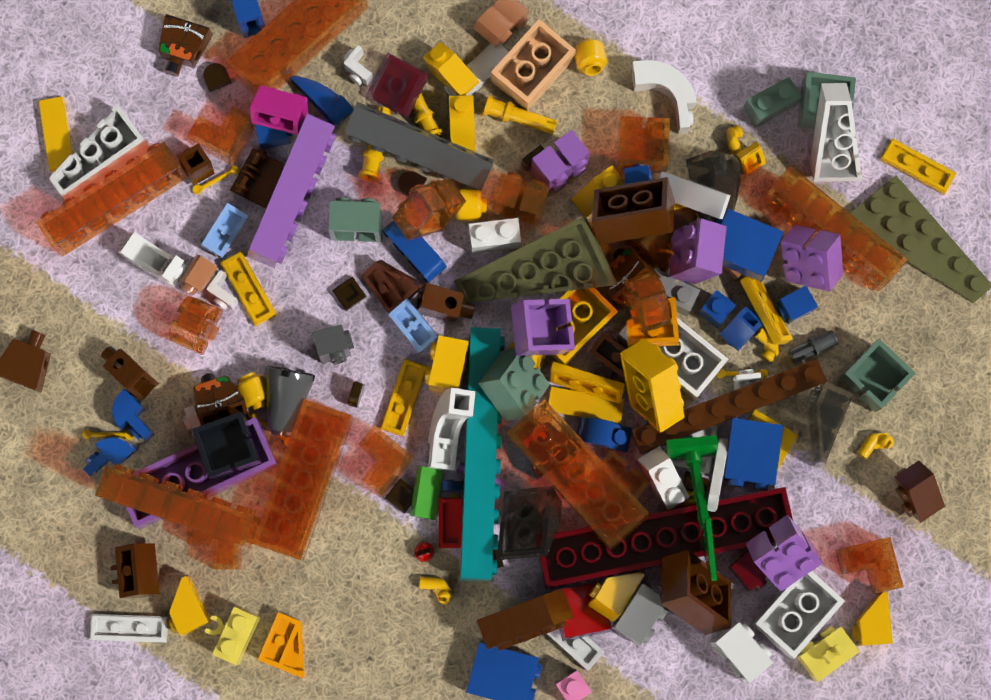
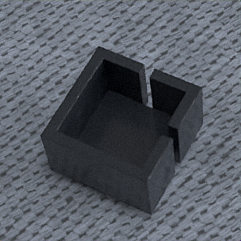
[192,412,261,480]

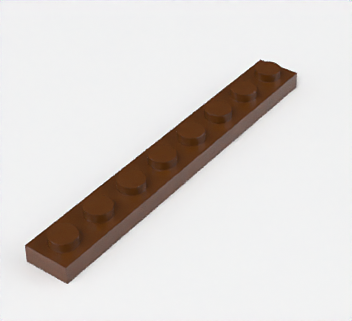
[631,359,827,454]

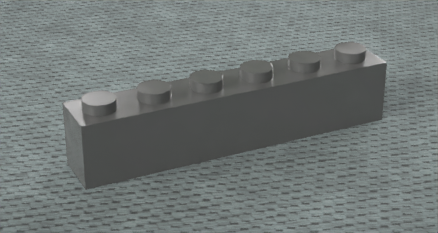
[344,102,493,191]

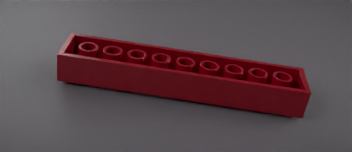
[535,487,793,589]

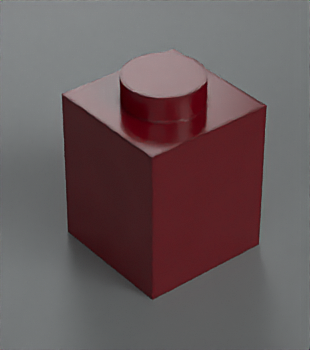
[728,551,767,591]

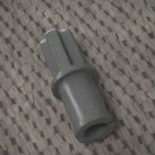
[788,330,838,363]

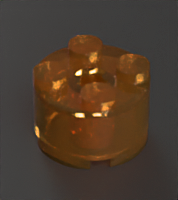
[169,296,223,355]

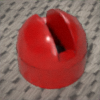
[414,542,435,562]

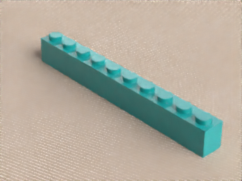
[460,327,505,582]

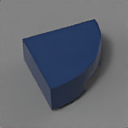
[442,480,464,492]

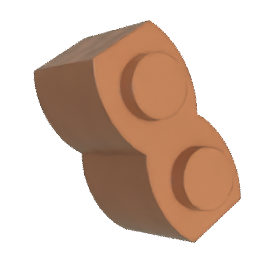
[474,0,529,48]
[178,254,218,296]

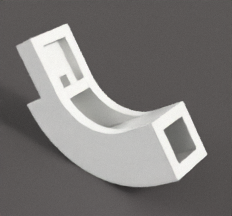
[631,60,697,134]
[117,232,188,286]
[428,388,475,471]

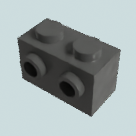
[312,324,354,365]

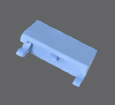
[200,203,248,258]
[388,298,438,353]

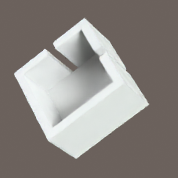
[709,622,773,683]

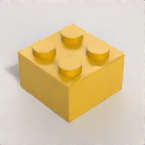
[425,335,469,394]

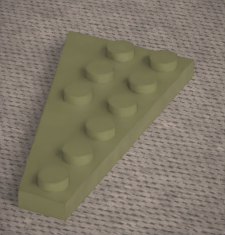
[840,175,991,303]
[454,216,618,303]

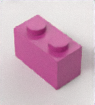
[250,85,308,135]

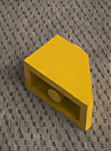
[423,42,479,96]
[449,95,475,152]
[571,165,625,218]
[588,572,645,622]
[168,576,211,636]
[852,592,893,646]

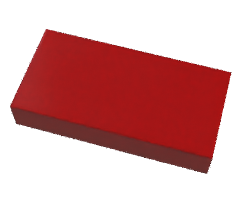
[438,498,463,548]

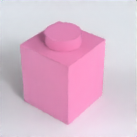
[555,670,591,700]

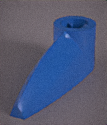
[290,76,353,127]

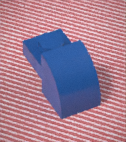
[112,389,155,441]
[575,417,632,453]
[83,437,138,476]

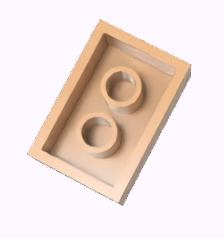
[491,19,576,111]

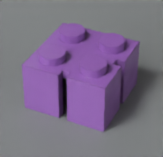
[531,130,590,193]
[669,218,727,284]
[781,225,843,292]
[511,299,575,356]
[745,515,823,591]

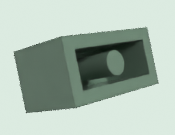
[743,77,802,128]

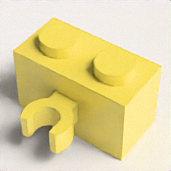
[205,607,261,665]
[797,625,860,682]

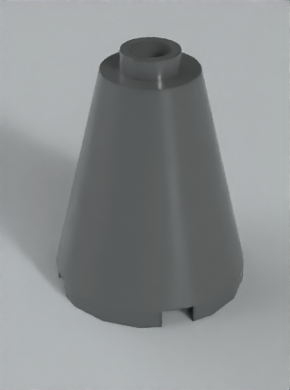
[265,366,315,436]

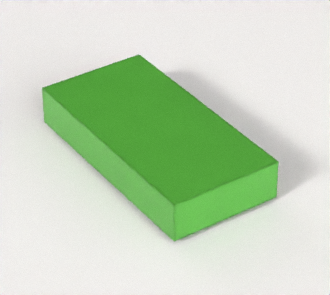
[410,466,443,520]

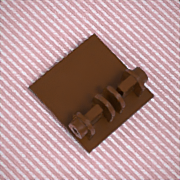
[230,148,285,209]

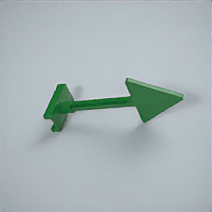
[665,435,718,581]

